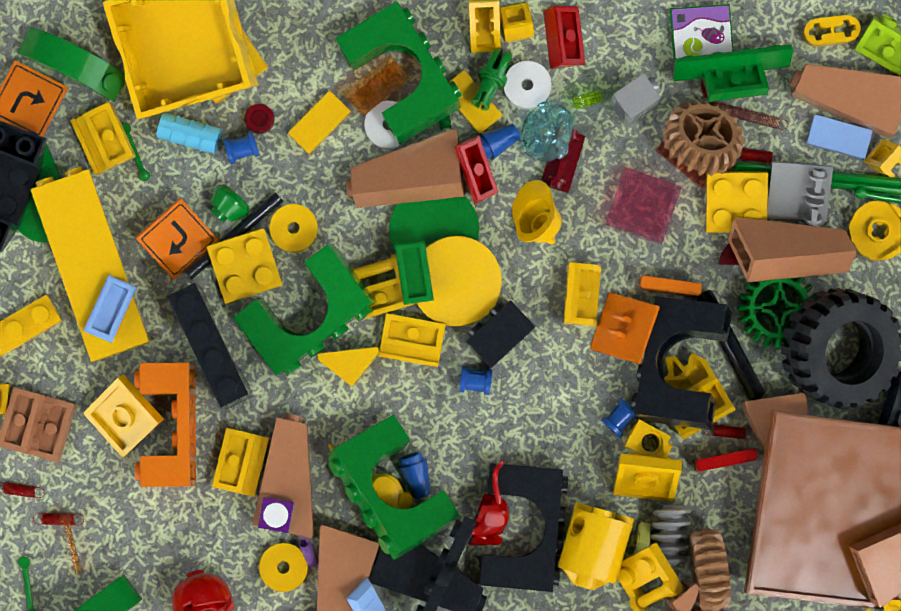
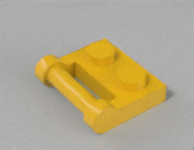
[351,253,416,321]
[618,542,683,611]

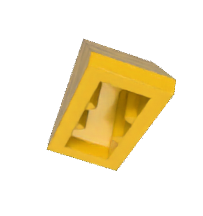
[468,0,501,53]
[317,347,379,387]

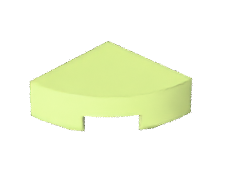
[633,522,651,554]

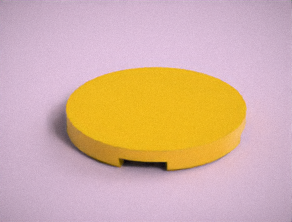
[417,235,502,326]

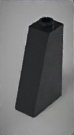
[370,544,487,611]

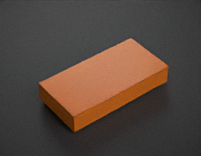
[638,275,702,298]

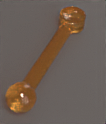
[59,513,82,574]

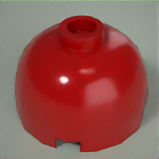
[172,570,234,611]

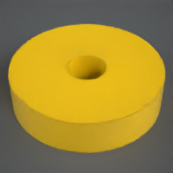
[269,204,318,253]
[259,543,308,592]

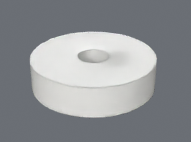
[504,61,552,110]
[364,101,407,149]

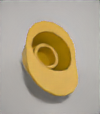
[512,180,562,245]

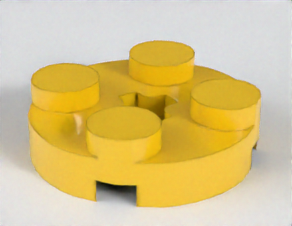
[847,201,901,261]

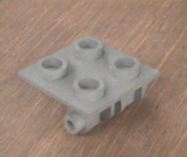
[767,161,833,227]

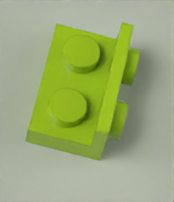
[855,14,901,76]

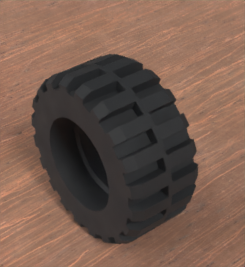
[781,288,901,409]

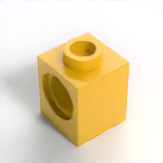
[623,419,673,457]

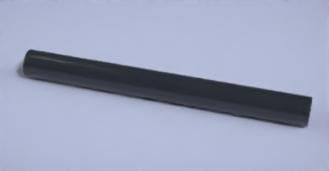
[184,192,283,279]

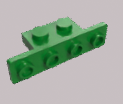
[672,44,794,102]

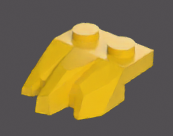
[664,353,736,440]

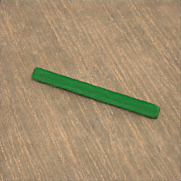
[734,162,901,195]

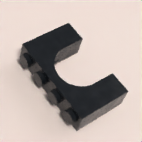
[167,283,254,409]
[631,296,732,430]
[479,463,568,592]

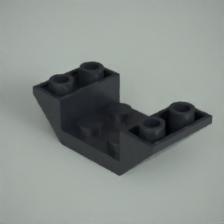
[0,121,47,252]

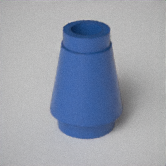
[478,123,520,160]
[398,452,432,499]

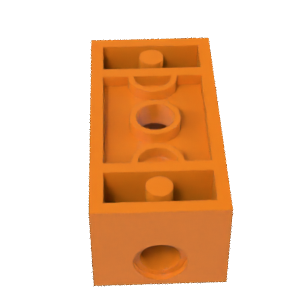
[134,362,196,487]

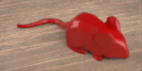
[469,460,510,546]

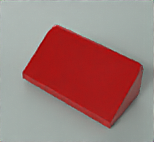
[543,6,586,69]
[454,136,499,203]

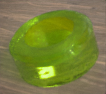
[571,90,603,110]

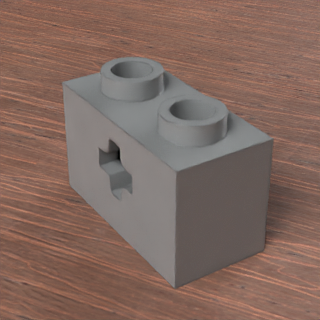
[610,73,661,127]

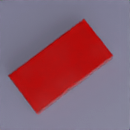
[693,448,758,472]

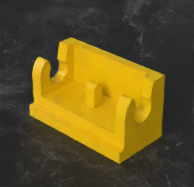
[563,262,601,327]

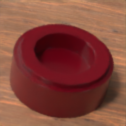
[244,104,275,135]

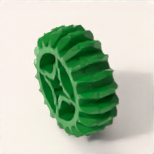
[736,277,814,350]

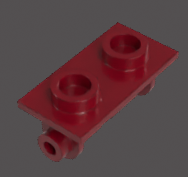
[541,127,586,193]

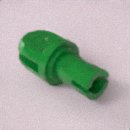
[471,47,512,111]

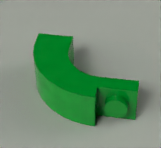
[17,27,125,102]

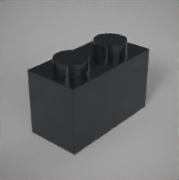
[466,300,535,369]

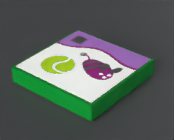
[669,4,734,63]

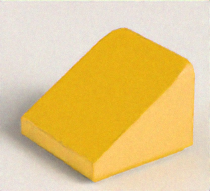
[499,2,534,43]

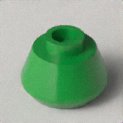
[210,184,249,223]

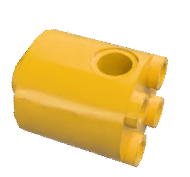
[557,502,634,591]

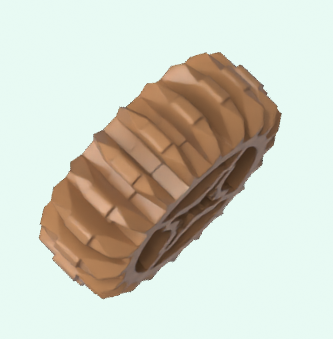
[662,99,745,177]
[689,528,731,611]

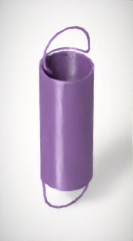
[298,536,319,570]

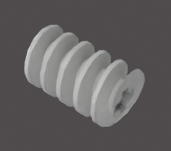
[650,503,692,568]

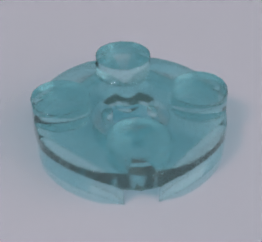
[520,101,575,162]

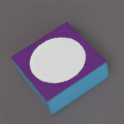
[258,497,294,533]

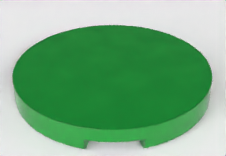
[389,196,479,253]

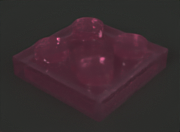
[605,167,682,245]

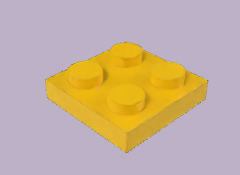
[705,171,768,233]
[206,228,283,304]
[83,374,164,458]
[613,453,682,502]

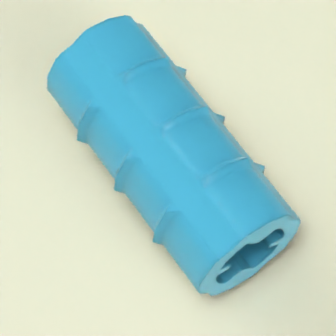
[157,113,222,154]

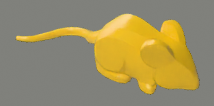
[328,444,414,509]

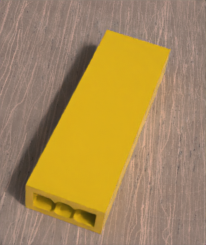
[30,167,150,362]

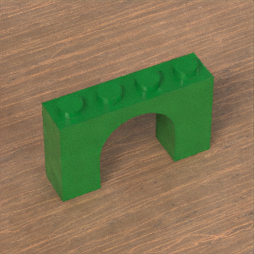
[335,1,462,145]
[233,244,377,376]
[328,414,460,560]

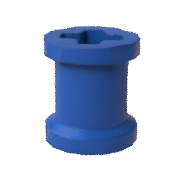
[223,130,260,165]
[459,365,492,395]
[600,397,638,438]

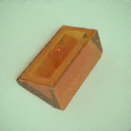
[344,55,409,117]

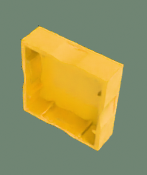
[103,0,259,120]

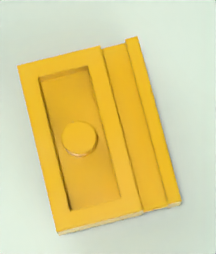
[70,102,136,175]
[378,313,446,367]
[212,428,270,497]

